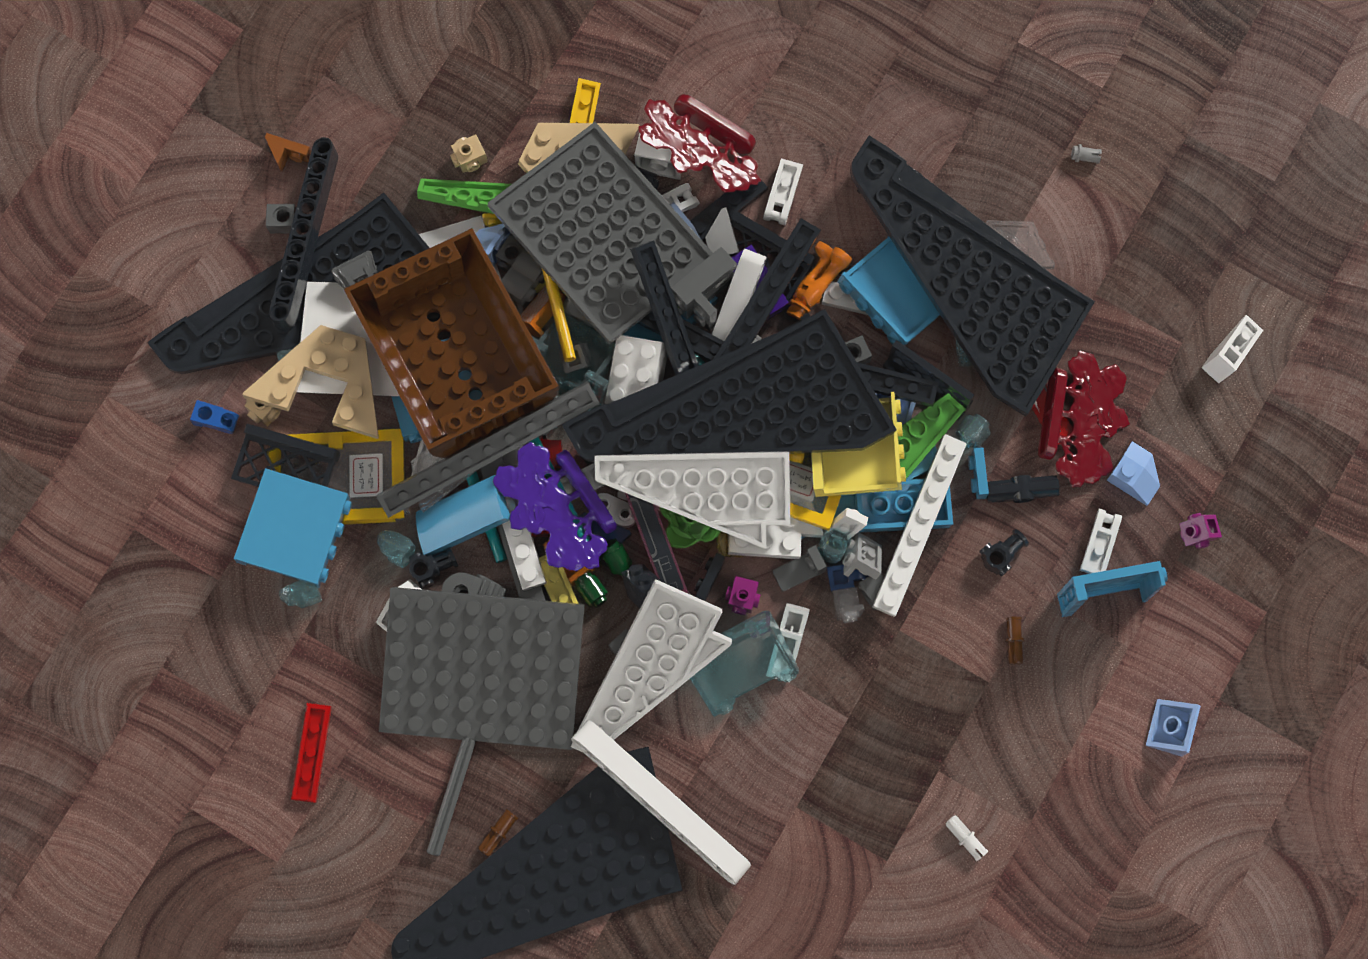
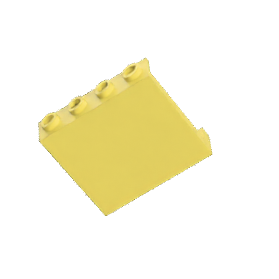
[811,392,906,497]

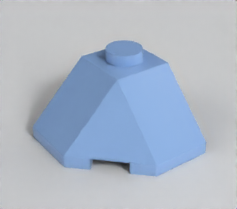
[476,224,511,267]
[1107,441,1160,506]

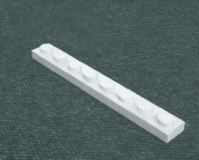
[872,434,967,617]

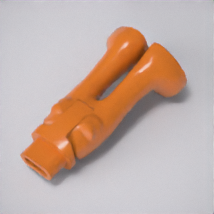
[786,241,852,320]

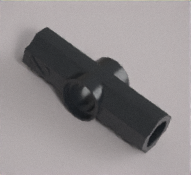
[986,475,1060,503]

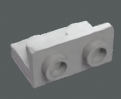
[843,532,882,580]

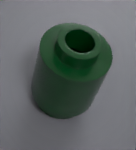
[601,538,633,575]
[574,571,608,608]

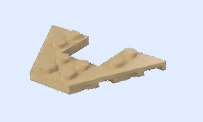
[518,123,640,173]
[242,325,379,439]

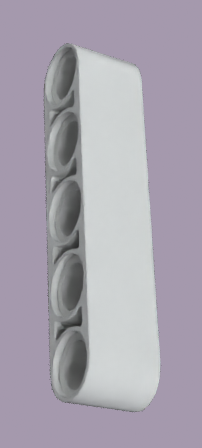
[712,249,767,341]

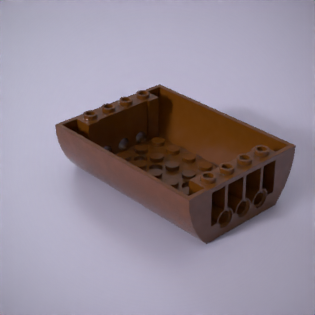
[344,228,559,458]

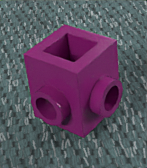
[1179,513,1222,549]
[725,576,761,615]

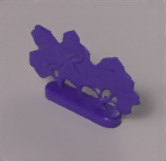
[493,442,617,571]

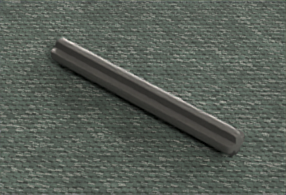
[427,737,475,856]

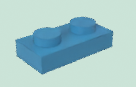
[968,447,989,500]

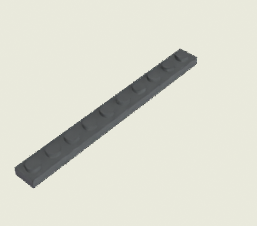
[376,381,599,518]

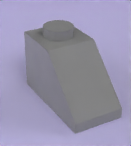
[705,208,739,257]

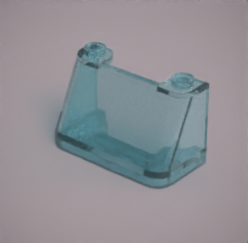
[690,610,799,717]

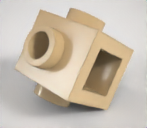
[450,134,488,173]
[244,399,281,427]

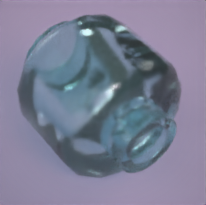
[955,414,991,450]

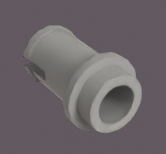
[1071,144,1102,164]

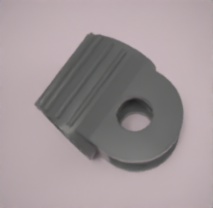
[442,573,506,597]

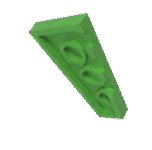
[417,179,512,214]
[898,394,965,479]

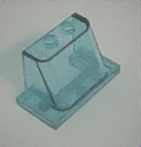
[532,313,616,411]

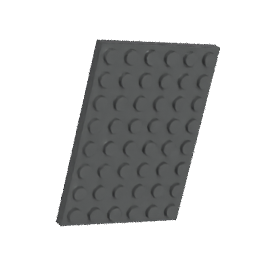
[488,122,713,345]
[379,587,585,750]

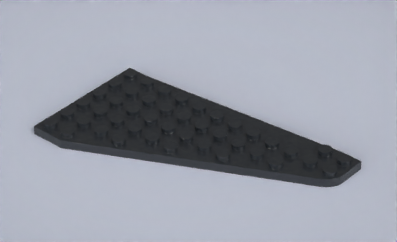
[850,135,1095,417]
[147,192,440,374]
[562,309,897,463]
[391,746,683,959]

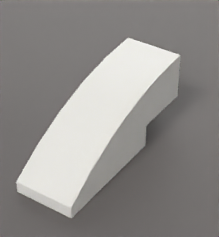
[766,603,810,682]

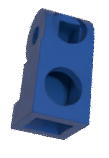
[190,400,239,434]

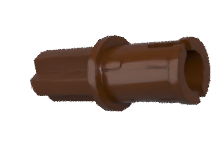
[1005,616,1025,665]
[478,809,518,856]

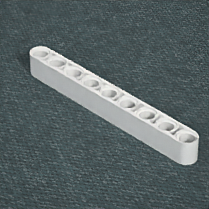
[571,720,751,885]

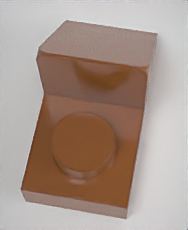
[265,133,311,172]

